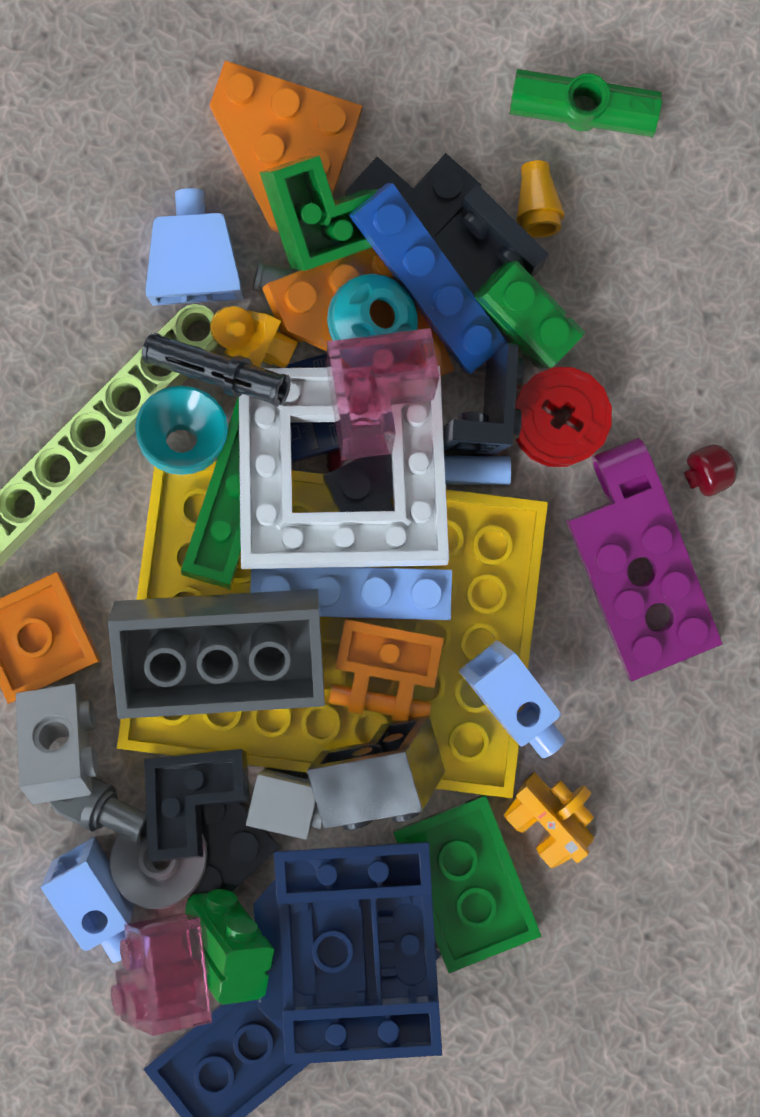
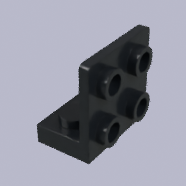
[433,184,548,295]
[443,343,525,456]

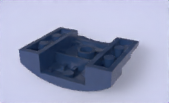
[253,841,443,1065]

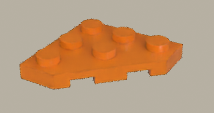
[209,60,363,233]
[262,247,454,377]

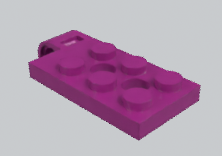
[566,438,723,682]

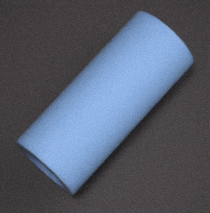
[444,455,511,485]

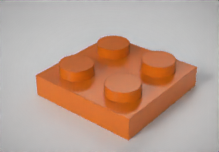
[0,572,101,704]

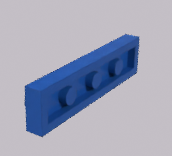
[349,183,507,374]

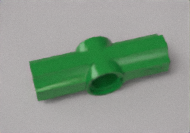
[509,69,662,138]

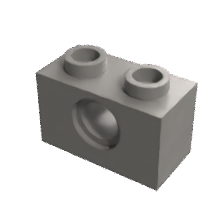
[16,684,99,805]
[246,767,322,840]

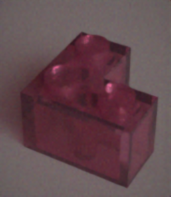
[326,328,439,461]
[111,913,212,1036]

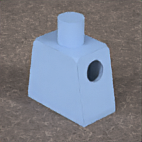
[146,188,244,306]
[459,640,566,758]
[41,837,138,963]

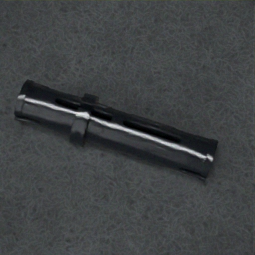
[142,333,291,407]

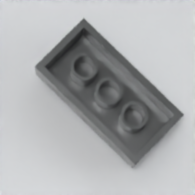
[108,589,325,719]

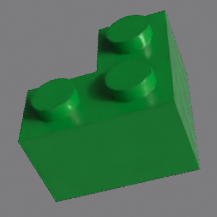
[259,156,379,271]

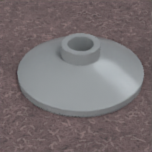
[110,812,207,909]

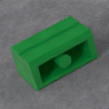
[474,261,585,368]
[179,889,274,1005]

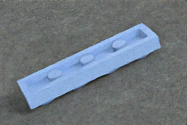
[250,567,452,620]

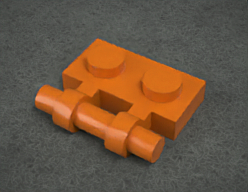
[329,619,444,721]

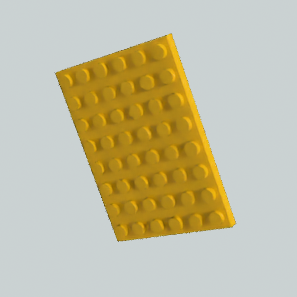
[117,461,548,798]

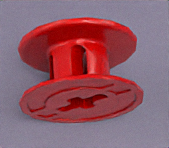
[515,367,612,467]

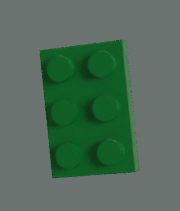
[393,795,542,974]

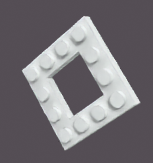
[239,366,449,569]

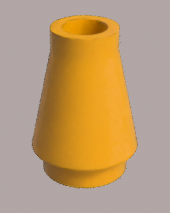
[516,160,565,238]

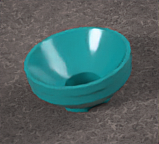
[327,274,418,367]
[135,386,228,475]

